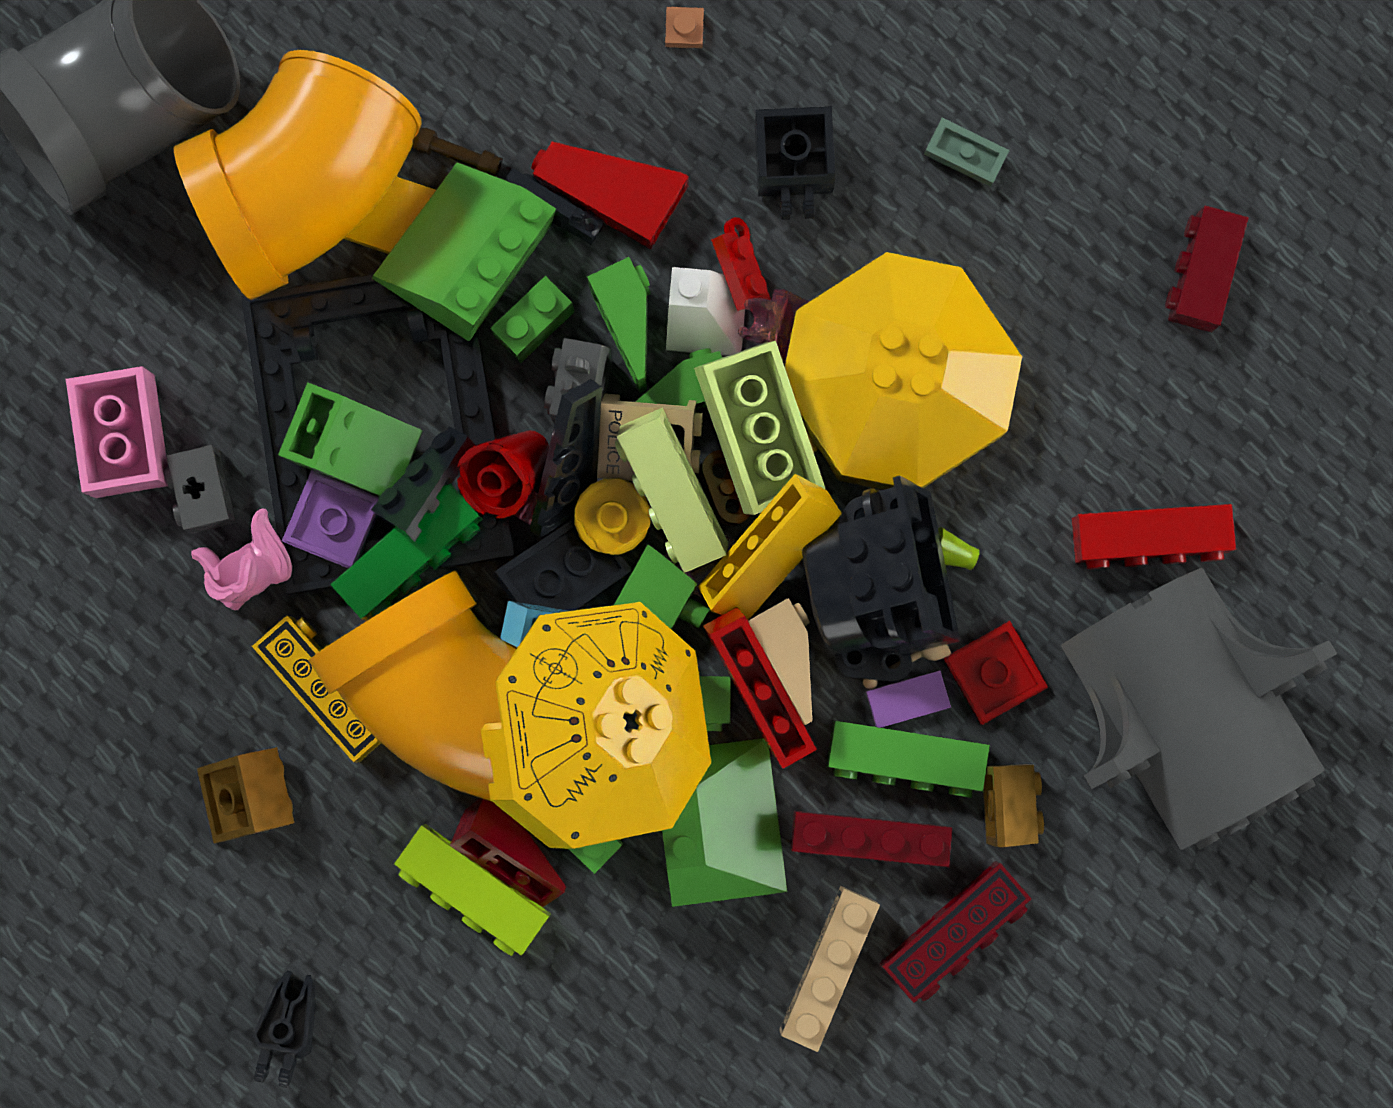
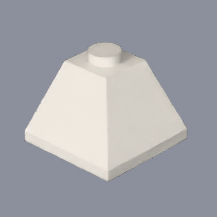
[666,267,745,356]

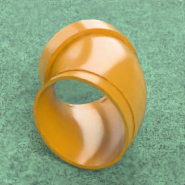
[174,50,422,300]
[308,571,518,801]

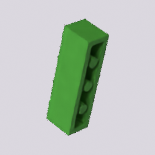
[826,721,990,798]

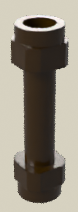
[412,127,503,177]

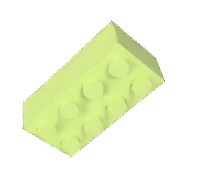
[694,341,826,515]

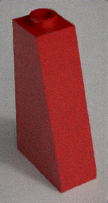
[531,141,689,249]

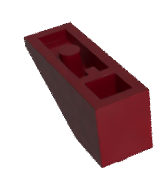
[450,798,566,907]

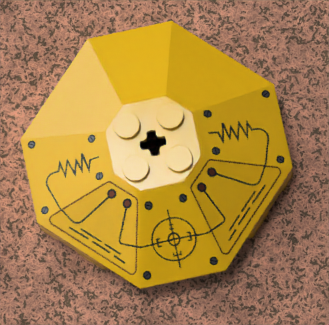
[481,602,711,849]

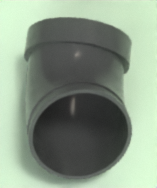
[0,0,240,215]

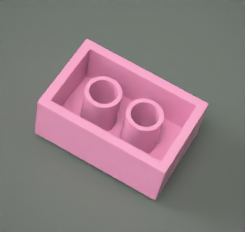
[66,366,168,498]

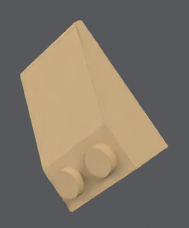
[748,598,812,725]

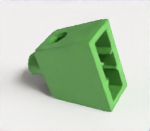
[614,545,710,630]

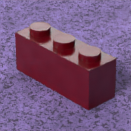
[1165,205,1249,333]

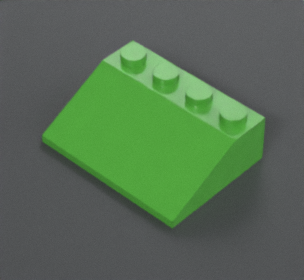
[373,163,556,341]

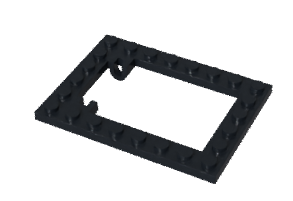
[241,274,515,595]

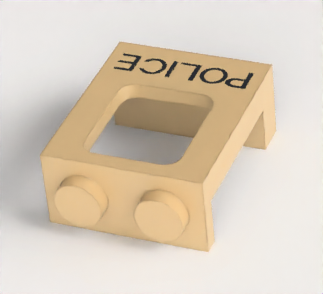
[597,394,703,481]

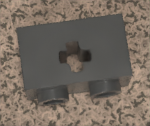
[164,445,236,534]

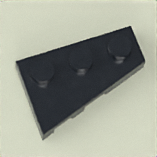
[370,426,475,542]

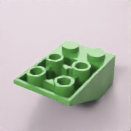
[278,382,423,496]

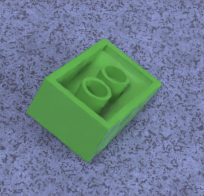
[587,257,651,393]

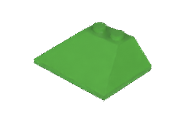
[662,738,787,907]

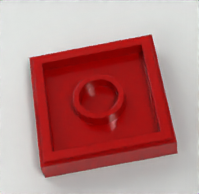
[943,621,1048,725]

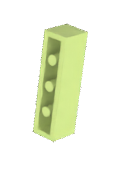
[615,407,728,573]

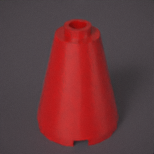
[457,430,549,519]

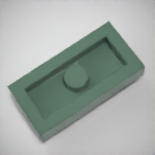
[924,118,1009,187]

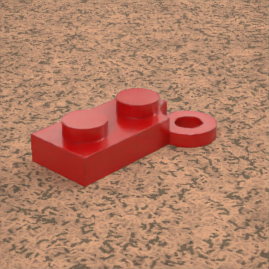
[711,217,771,311]

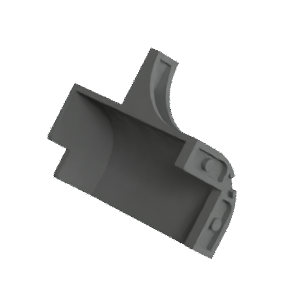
[1060,568,1337,850]

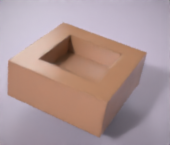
[665,7,704,48]

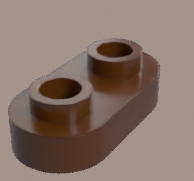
[699,450,750,526]

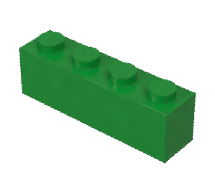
[330,483,483,621]

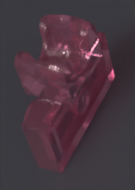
[738,289,810,367]

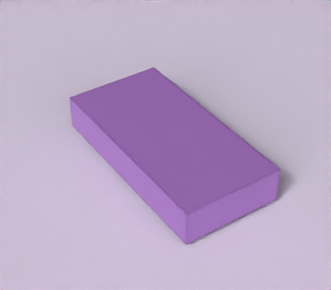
[866,671,951,728]

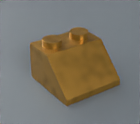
[197,747,294,844]
[983,764,1044,847]

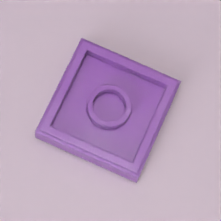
[282,470,379,568]

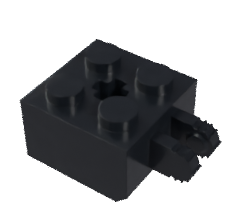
[754,106,835,220]

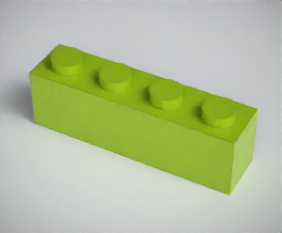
[394,824,551,956]

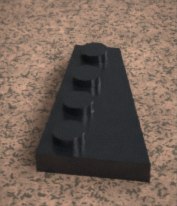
[529,379,602,538]

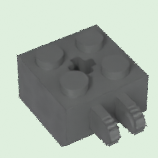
[544,338,613,425]

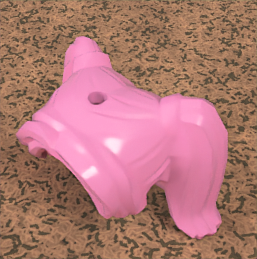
[191,508,293,610]

